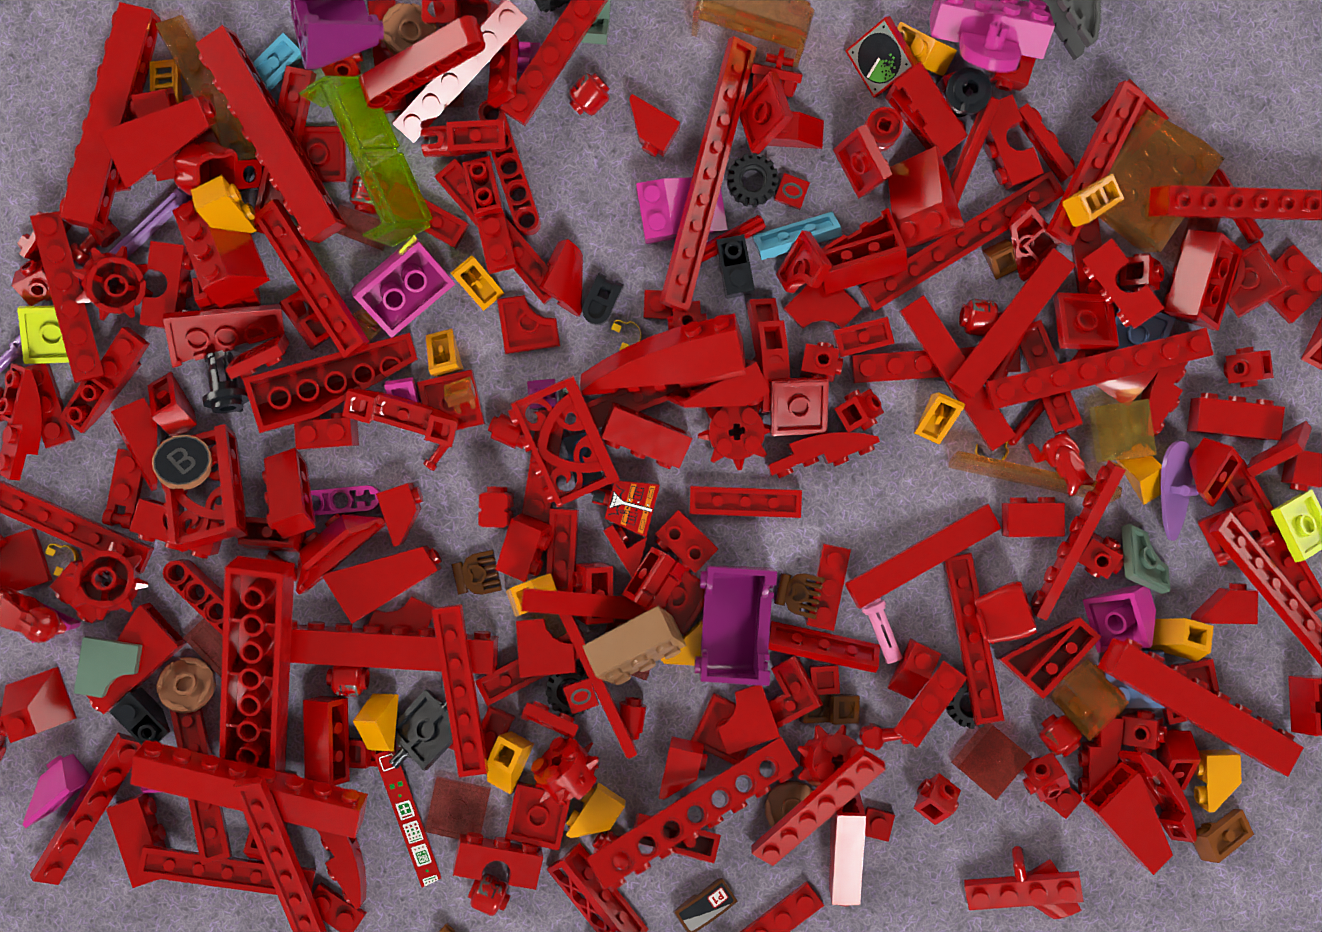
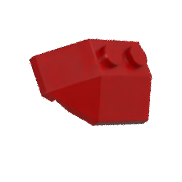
[296,514,386,595]

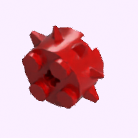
[72,245,153,321]
[698,403,770,470]
[65,542,148,620]
[797,725,865,788]
[531,736,599,805]

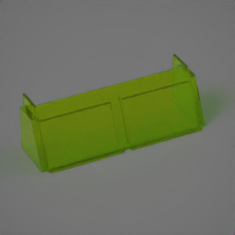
[299,76,432,247]

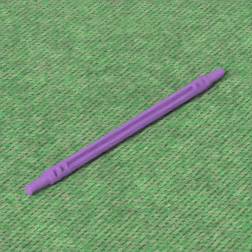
[0,187,192,373]

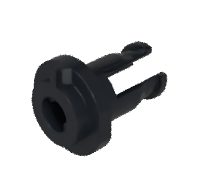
[945,67,992,117]
[202,351,249,414]

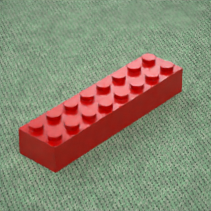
[219,556,295,773]

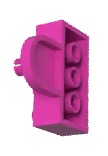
[929,0,1055,72]

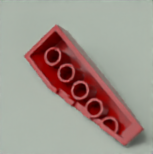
[580,313,746,395]
[242,333,418,433]

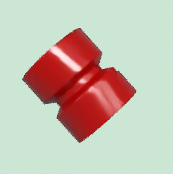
[864,106,903,152]

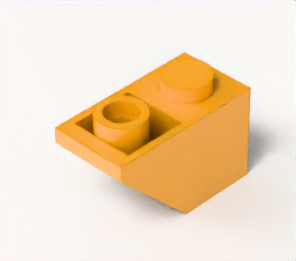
[897,21,957,76]
[191,175,257,233]
[506,573,557,617]
[1148,618,1214,662]
[487,731,534,794]
[1194,749,1242,812]
[565,782,626,838]

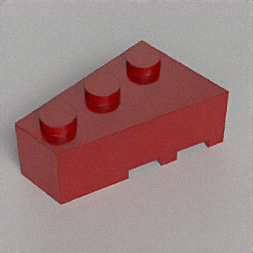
[821,208,907,294]

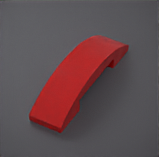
[342,389,459,448]
[1118,751,1197,843]

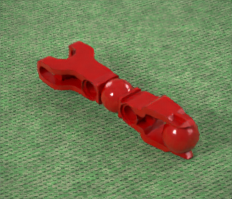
[0,584,67,643]

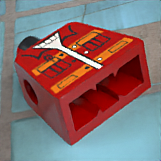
[592,480,660,537]

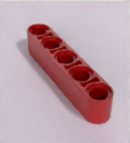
[358,16,486,109]
[478,100,541,236]
[162,559,224,636]

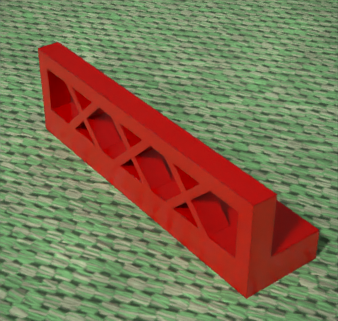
[546,843,649,932]

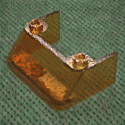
[692,0,815,68]

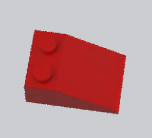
[888,146,965,248]
[665,359,770,408]

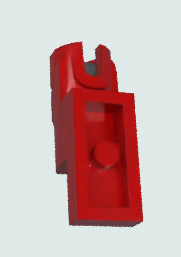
[421,119,506,158]

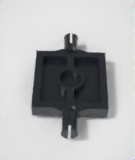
[389,689,453,770]

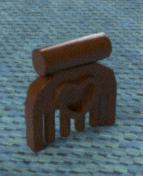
[451,549,503,595]
[774,573,825,619]

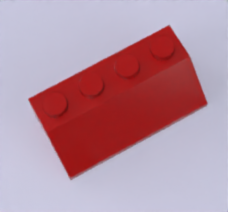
[172,199,270,308]

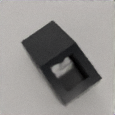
[716,234,755,299]
[109,687,171,745]

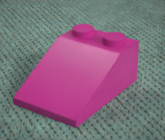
[636,177,728,244]

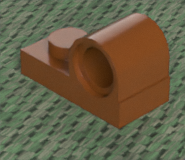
[1193,809,1254,863]

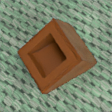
[982,239,1018,280]

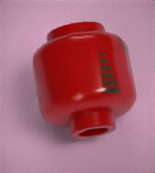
[1039,714,1082,757]

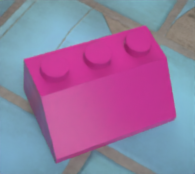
[351,235,455,338]

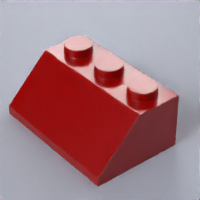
[1164,230,1243,331]

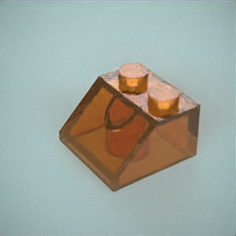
[1050,659,1130,741]

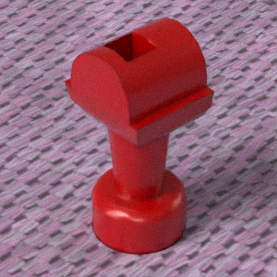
[70,219,121,266]
[859,723,910,751]

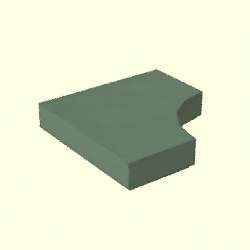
[1121,524,1170,594]
[74,636,143,698]

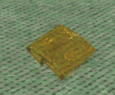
[1089,399,1157,463]

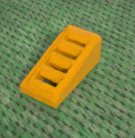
[150,59,183,104]
[1063,174,1124,227]

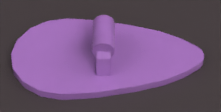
[1161,441,1199,541]

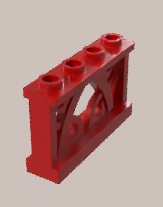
[508,375,620,508]
[160,424,248,552]

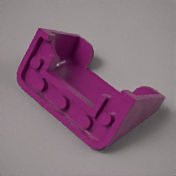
[290,0,384,69]
[694,566,777,686]

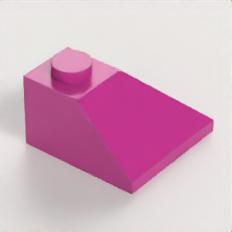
[1082,585,1156,653]
[22,753,91,828]

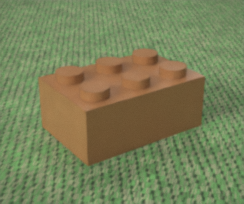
[583,606,686,685]

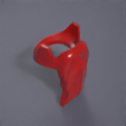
[1027,430,1094,496]

